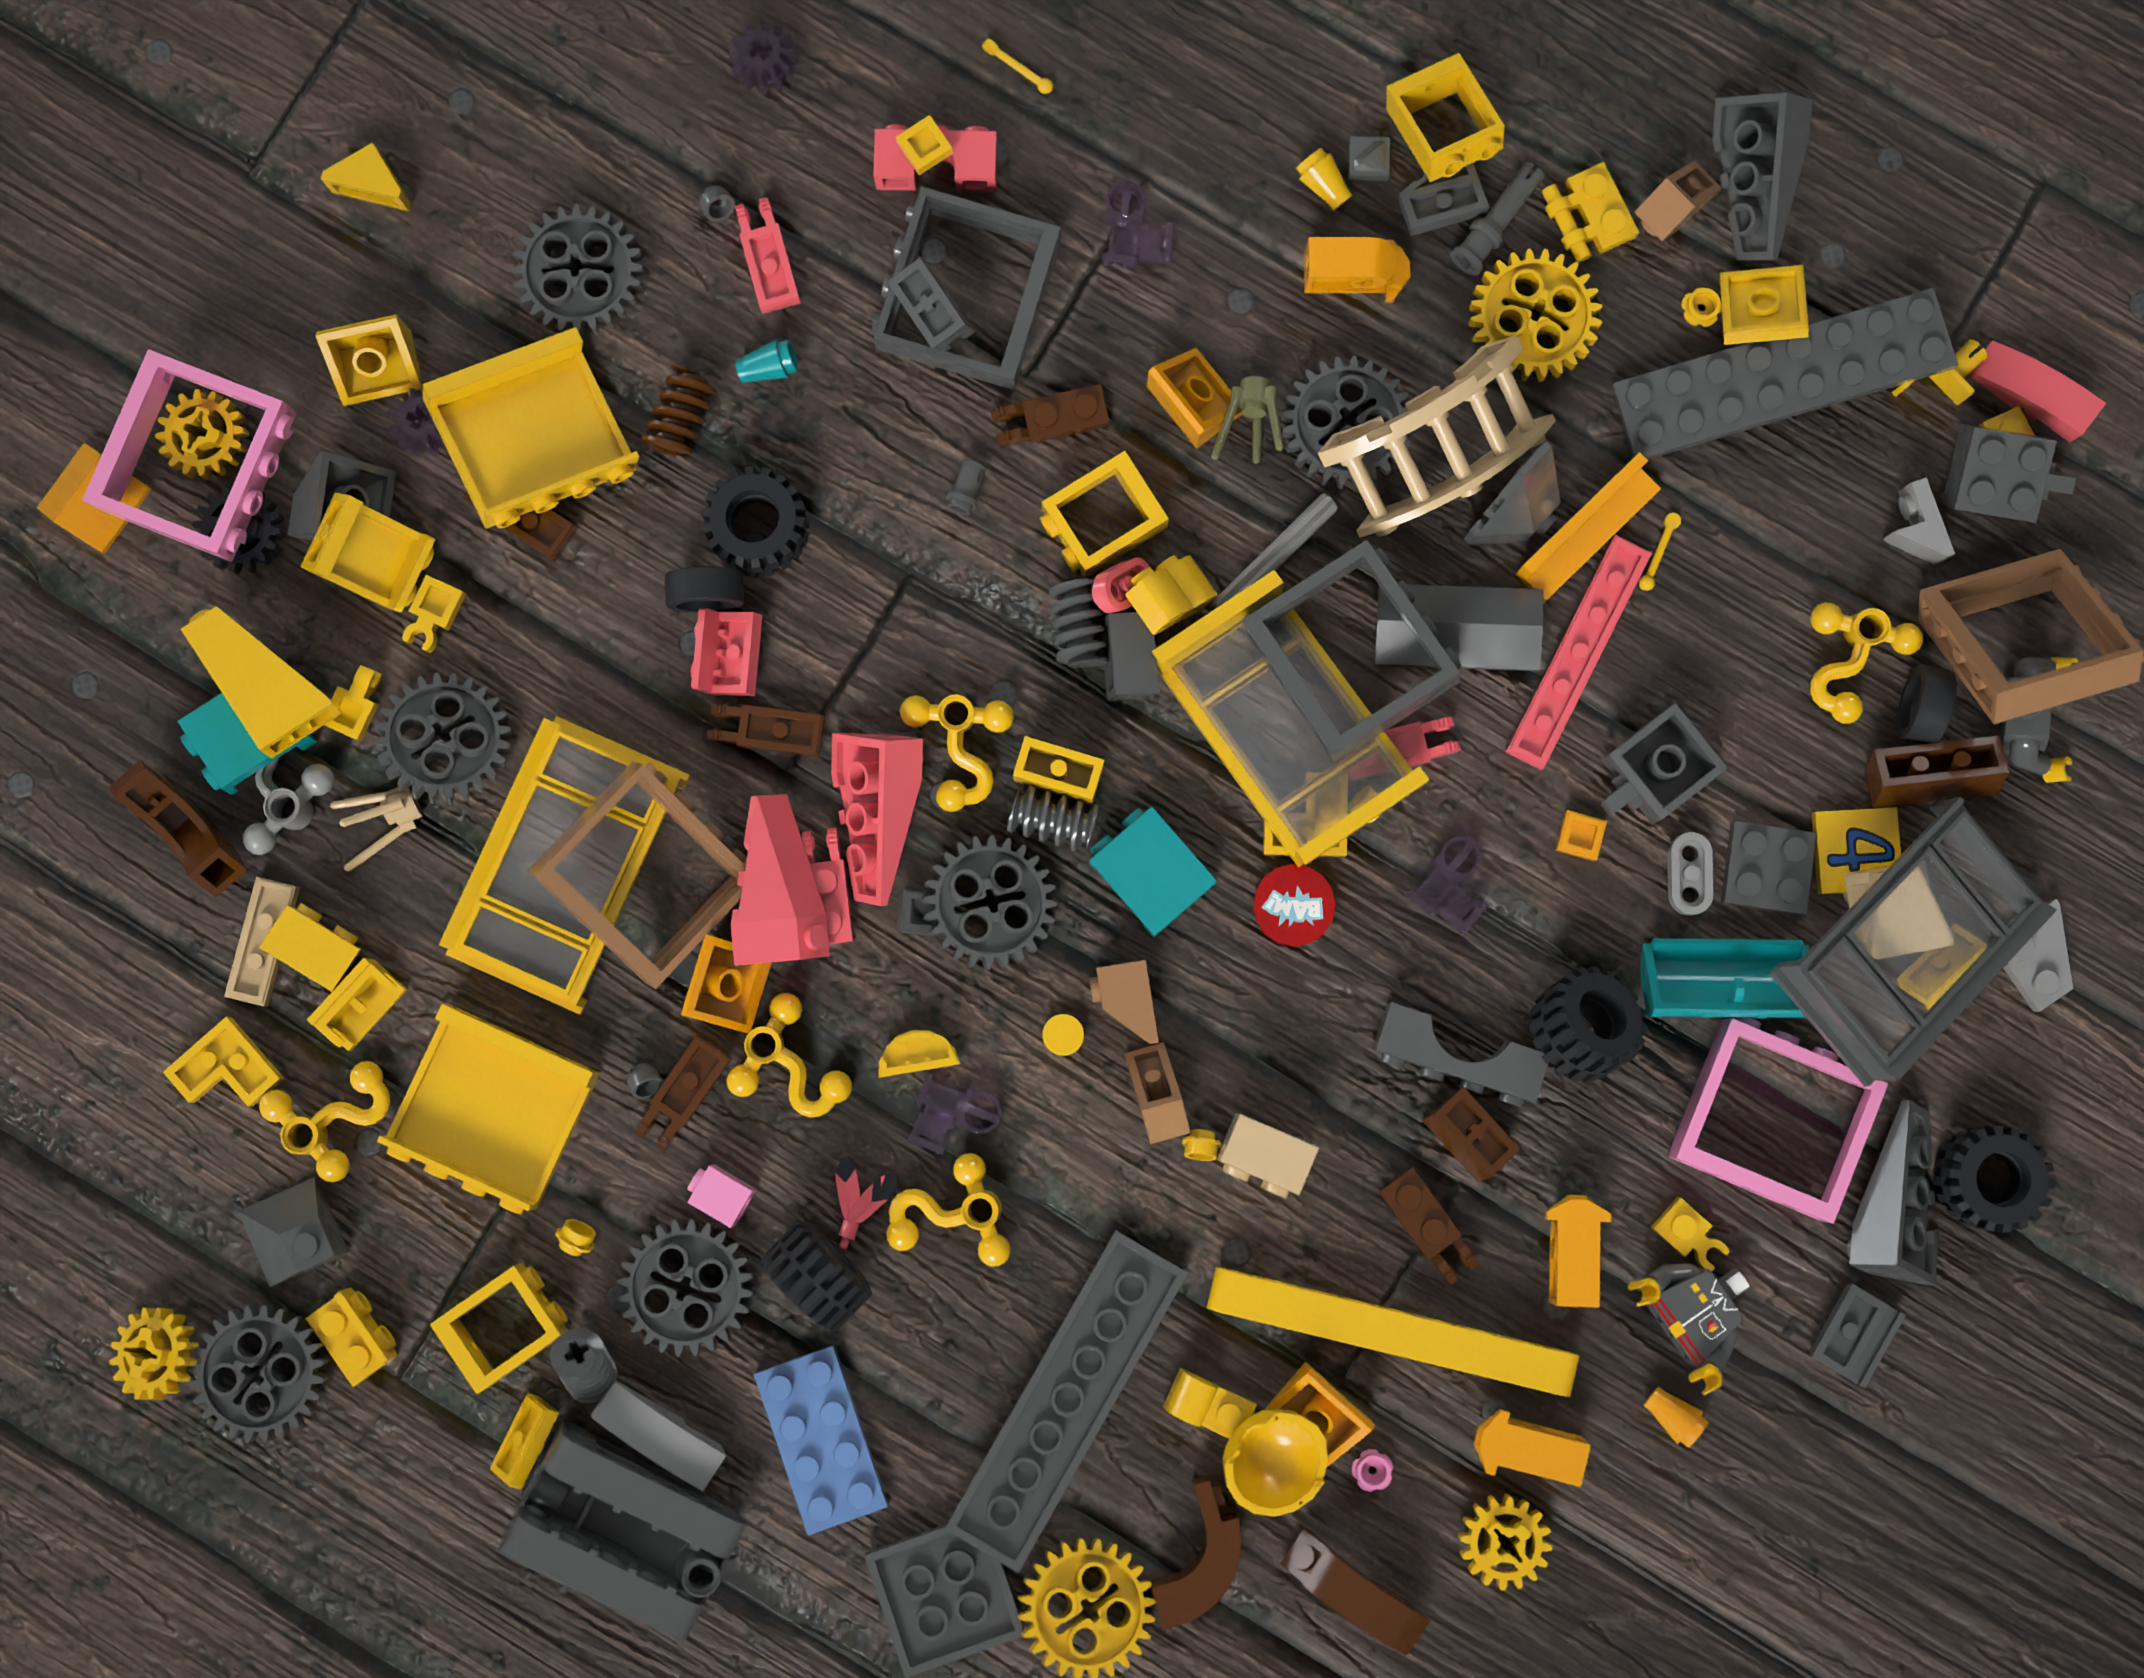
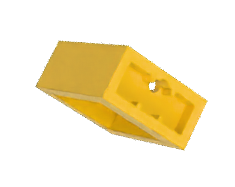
[1387,53,1505,182]
[1039,451,1169,578]
[430,1263,568,1394]

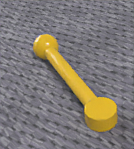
[982,39,1053,94]
[1639,513,1681,591]

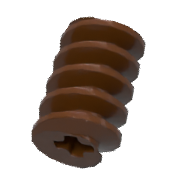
[641,365,717,457]

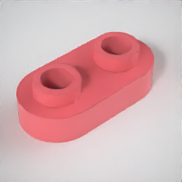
[1092,557,1150,613]

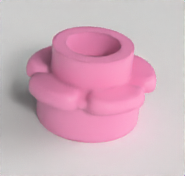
[1352,1449,1393,1492]

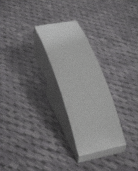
[591,1379,726,1491]

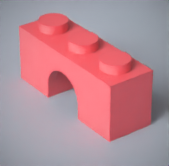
[873,124,998,192]

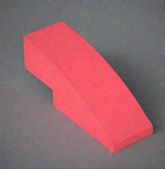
[1968,340,2106,443]

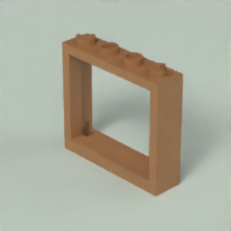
[1918,549,2144,724]
[527,762,747,989]

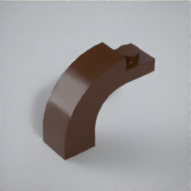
[108,760,247,898]
[1151,1474,1242,1630]
[1280,1529,1430,1655]

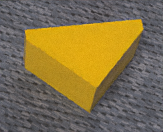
[321,143,411,211]

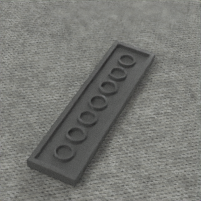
[1612,288,1958,459]
[945,1230,1188,1573]

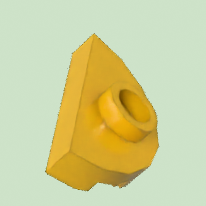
[878,1030,961,1078]

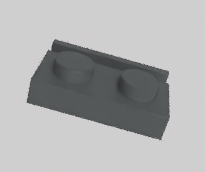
[1807,1283,1906,1388]

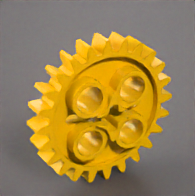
[1468,249,1602,382]
[1017,1537,1156,1678]

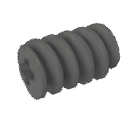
[1049,579,1108,668]
[1007,785,1099,852]
[550,1328,618,1404]

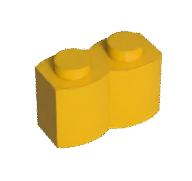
[1125,555,1218,635]

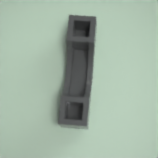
[1372,1002,1549,1108]

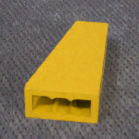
[181,606,342,759]

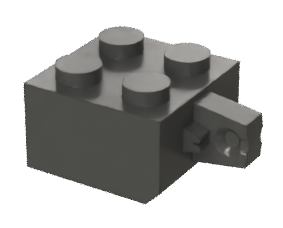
[1941,423,2077,523]
[1599,703,1728,824]

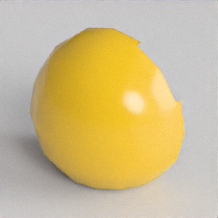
[1222,1409,1328,1517]

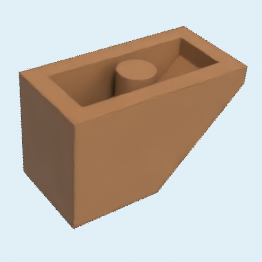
[1634,160,1722,241]
[1089,960,1159,1044]
[1124,1042,1190,1144]

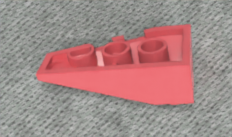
[831,733,923,906]
[731,794,830,965]

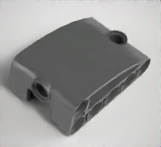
[499,1422,748,1640]

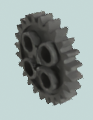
[511,204,645,338]
[1281,356,1412,489]
[374,673,512,805]
[922,835,1057,970]
[617,1218,755,1357]
[188,1303,329,1443]

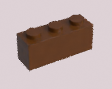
[1865,735,2010,809]

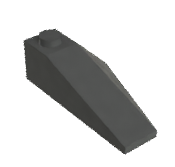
[1712,92,1813,261]
[1464,440,1561,544]
[1847,1100,1938,1285]

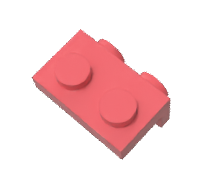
[691,608,763,696]

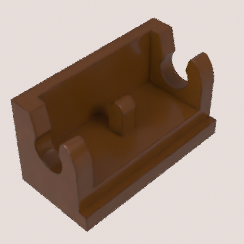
[1422,1086,1520,1182]

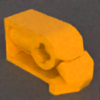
[1304,237,1410,303]
[1545,1195,1611,1308]
[1474,1409,1591,1487]

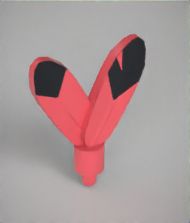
[835,1158,898,1250]

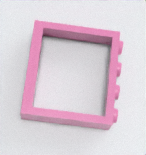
[82,349,297,562]
[1667,1017,1888,1224]

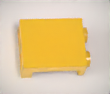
[300,492,435,612]

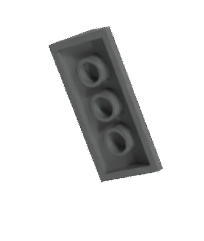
[1375,584,1543,671]

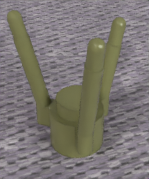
[1211,376,1283,464]

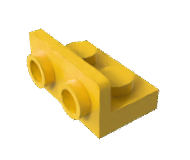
[306,1287,398,1387]

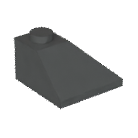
[288,451,396,541]
[238,1177,349,1288]

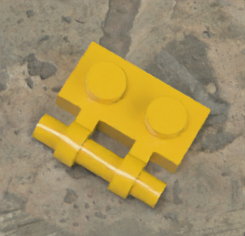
[1542,162,1639,263]

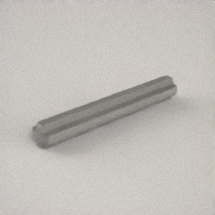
[1212,493,1338,609]

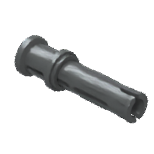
[1450,162,1544,275]

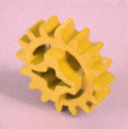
[155,389,249,480]
[109,1308,199,1400]
[1458,1494,1552,1591]

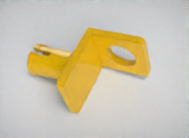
[1892,339,1988,405]

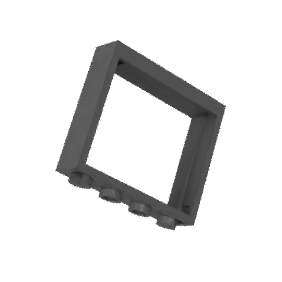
[870,186,1061,390]
[1242,540,1462,764]

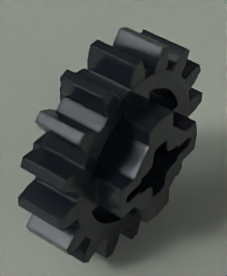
[192,486,286,575]

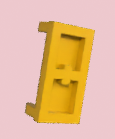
[307,958,408,1051]

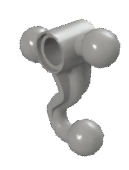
[243,758,334,855]

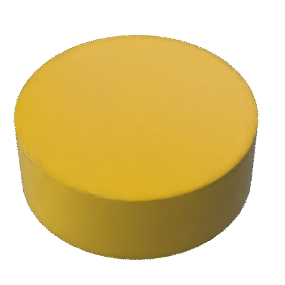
[1043,1014,1084,1056]

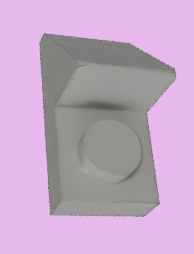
[1883,477,1955,565]

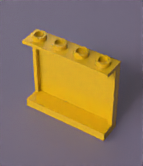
[423,327,639,529]
[377,1004,600,1214]

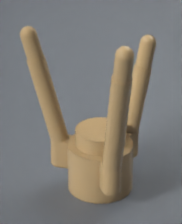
[330,787,423,872]

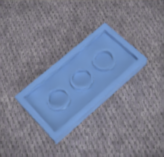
[754,1345,889,1535]

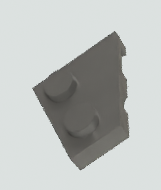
[1398,163,1489,236]

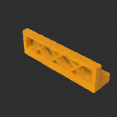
[1515,452,1661,603]

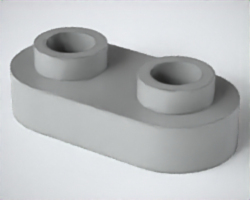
[1668,832,1713,916]

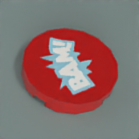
[1252,864,1336,947]

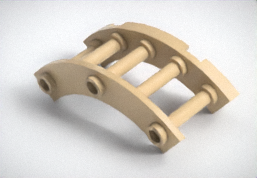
[1318,335,1556,538]

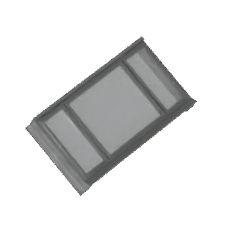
[1769,796,2057,1087]

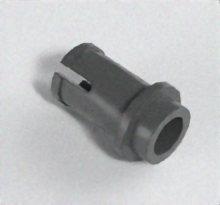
[946,460,986,515]

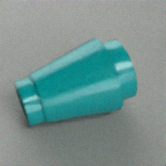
[735,339,799,383]

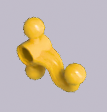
[1810,602,1923,724]
[899,694,1014,812]
[726,992,852,1118]
[259,1061,391,1183]
[886,1153,1011,1267]

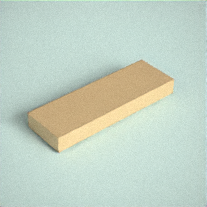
[224,877,300,1007]

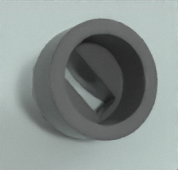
[699,185,735,222]
[627,1063,664,1099]

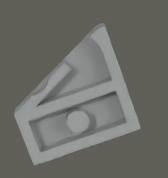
[1986,899,2073,1012]

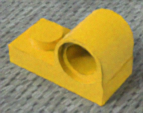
[1163,1367,1257,1439]

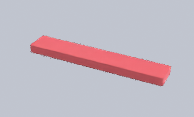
[1505,535,1652,770]

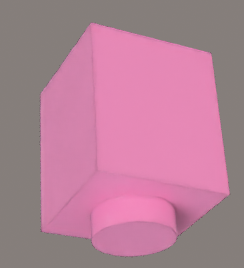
[687,1164,757,1228]

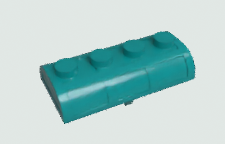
[1640,938,1809,1019]

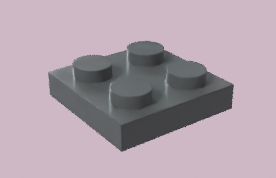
[1721,821,1817,915]

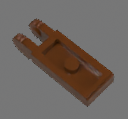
[991,384,1109,446]
[462,491,578,562]
[706,704,825,757]
[635,1035,733,1153]
[1378,1167,1479,1286]

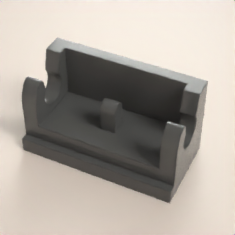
[887,257,975,351]
[1100,612,1160,702]

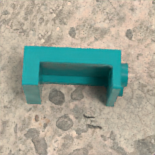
[177,693,317,795]
[1089,807,1217,938]

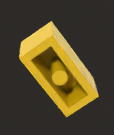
[1013,736,1105,805]
[259,903,363,992]

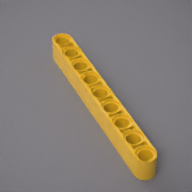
[1206,1267,1579,1397]

